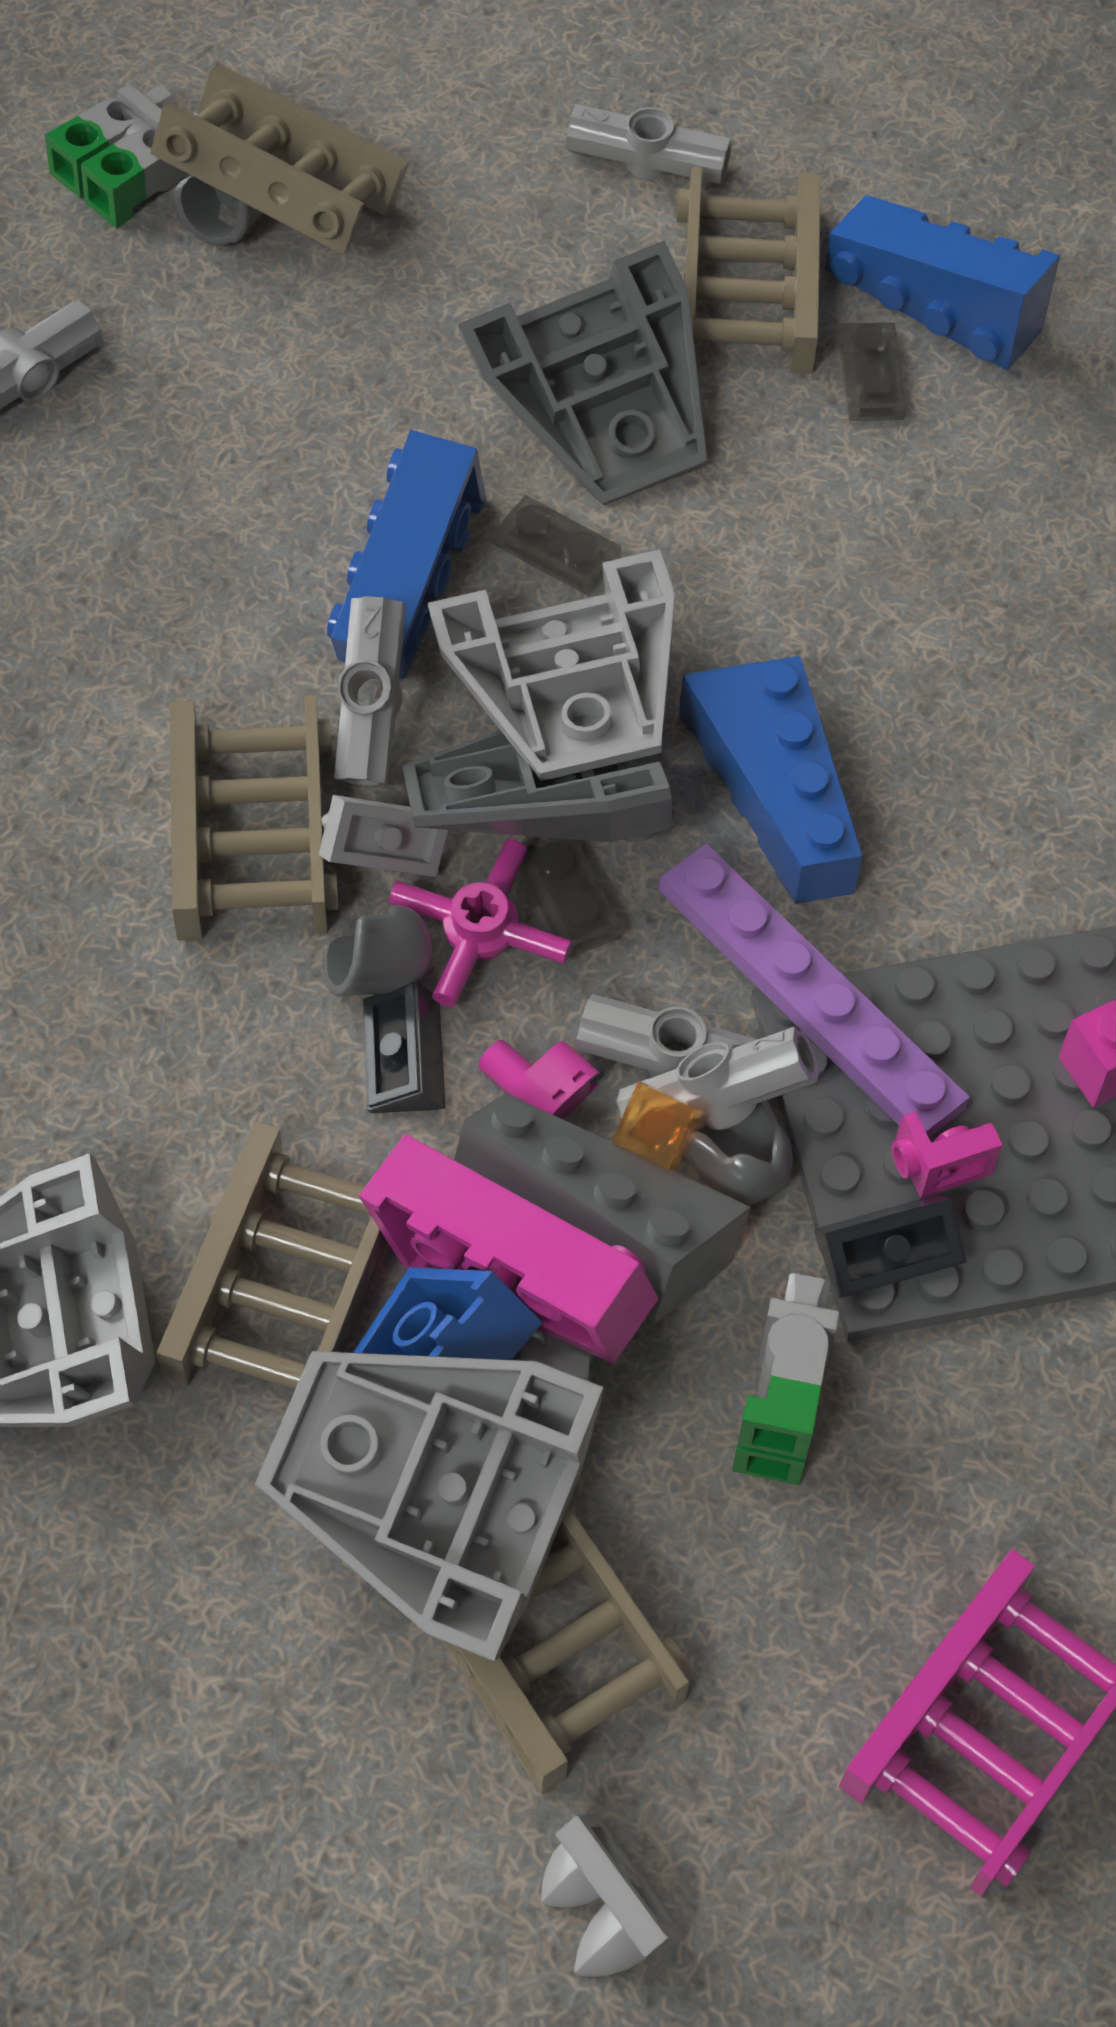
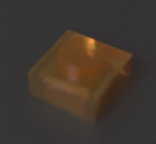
[611,1082,703,1171]

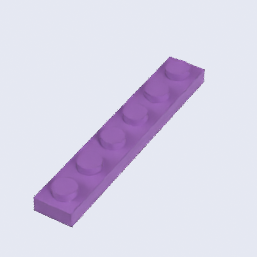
[658,843,970,1138]

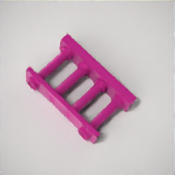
[839,1549,1116,1897]

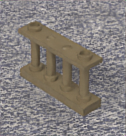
[150,63,409,255]
[677,166,821,374]
[170,695,339,940]
[156,1121,387,1390]
[442,1496,691,1795]

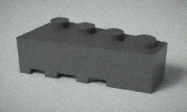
[454,1093,751,1324]

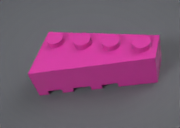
[359,1134,658,1364]

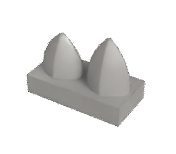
[319,795,448,877]
[541,1815,686,1977]

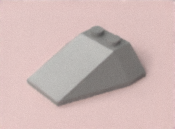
[428,550,676,781]
[0,1154,155,1427]
[255,1351,604,1662]

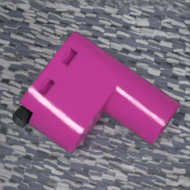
[478,1040,605,1119]

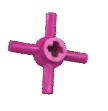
[389,839,573,1007]

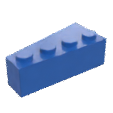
[825,195,1061,371]
[327,429,486,679]
[679,656,862,904]
[353,1267,543,1360]

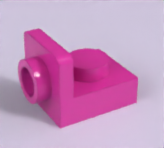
[891,1111,1003,1199]

